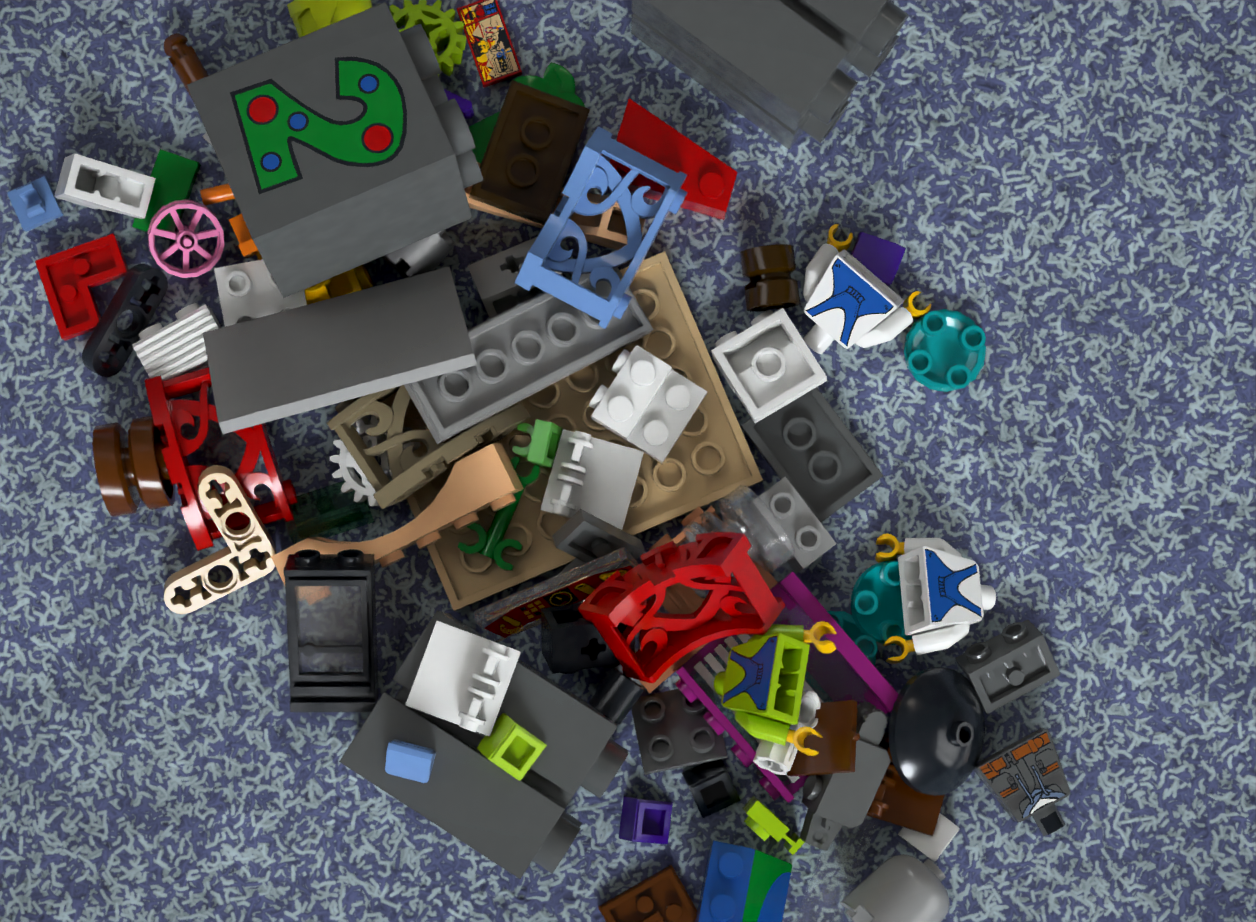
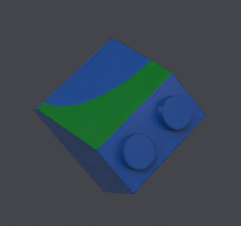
[695,840,792,922]

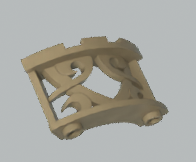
[327,385,531,509]

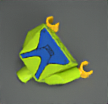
[714,621,837,756]

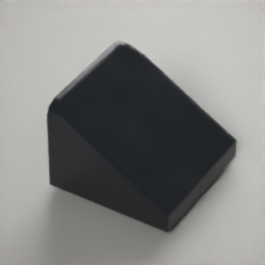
[682,759,741,818]

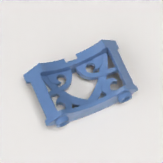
[514,126,688,329]

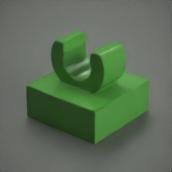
[512,419,563,468]

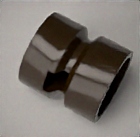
[740,244,800,312]

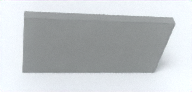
[203,266,477,434]

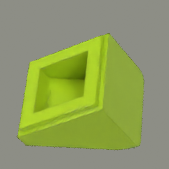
[477,713,547,781]

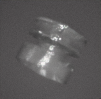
[683,485,795,593]

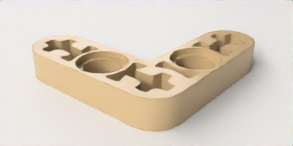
[164,465,277,614]

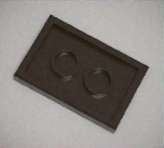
[469,80,590,225]

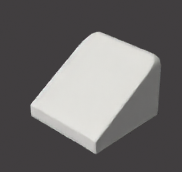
[898,813,960,862]

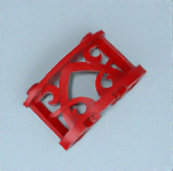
[144,367,298,551]
[578,532,785,683]

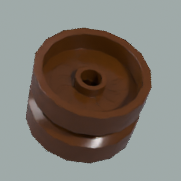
[92,416,175,517]

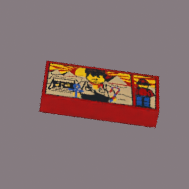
[456,0,522,88]

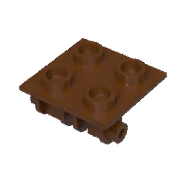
[866,732,945,836]

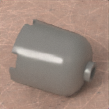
[840,854,950,922]

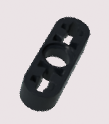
[82,264,168,377]

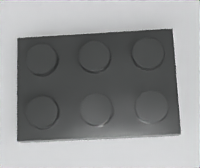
[741,387,883,522]

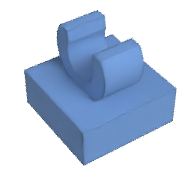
[7,176,64,232]

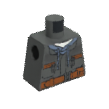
[974,728,1071,836]

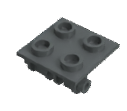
[631,683,728,775]

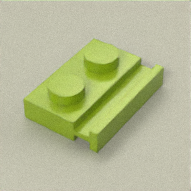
[743,795,805,855]

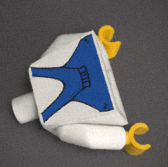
[803,224,931,354]
[875,533,996,664]

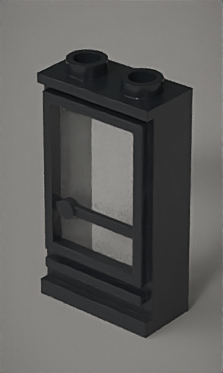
[284,549,379,712]

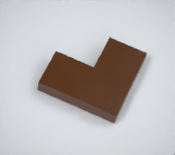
[598,864,697,922]

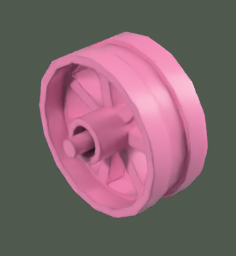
[147,199,225,278]

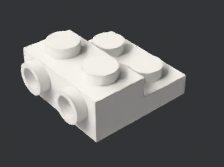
[711,308,827,423]
[589,345,707,463]

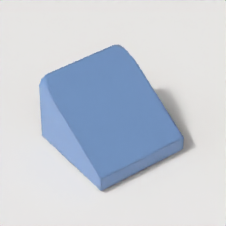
[385,739,436,783]

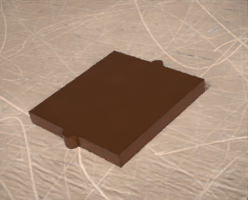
[787,700,860,777]

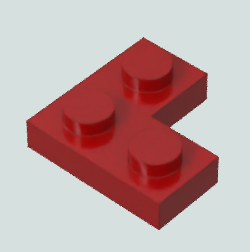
[35,233,129,341]

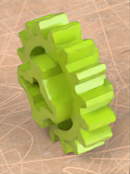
[389,0,466,77]

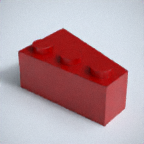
[610,98,738,220]

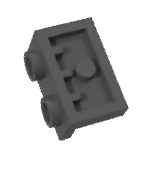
[955,620,1061,714]

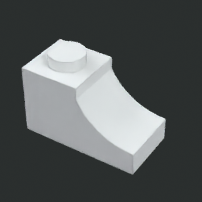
[54,153,156,219]

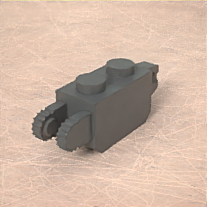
[800,701,890,851]

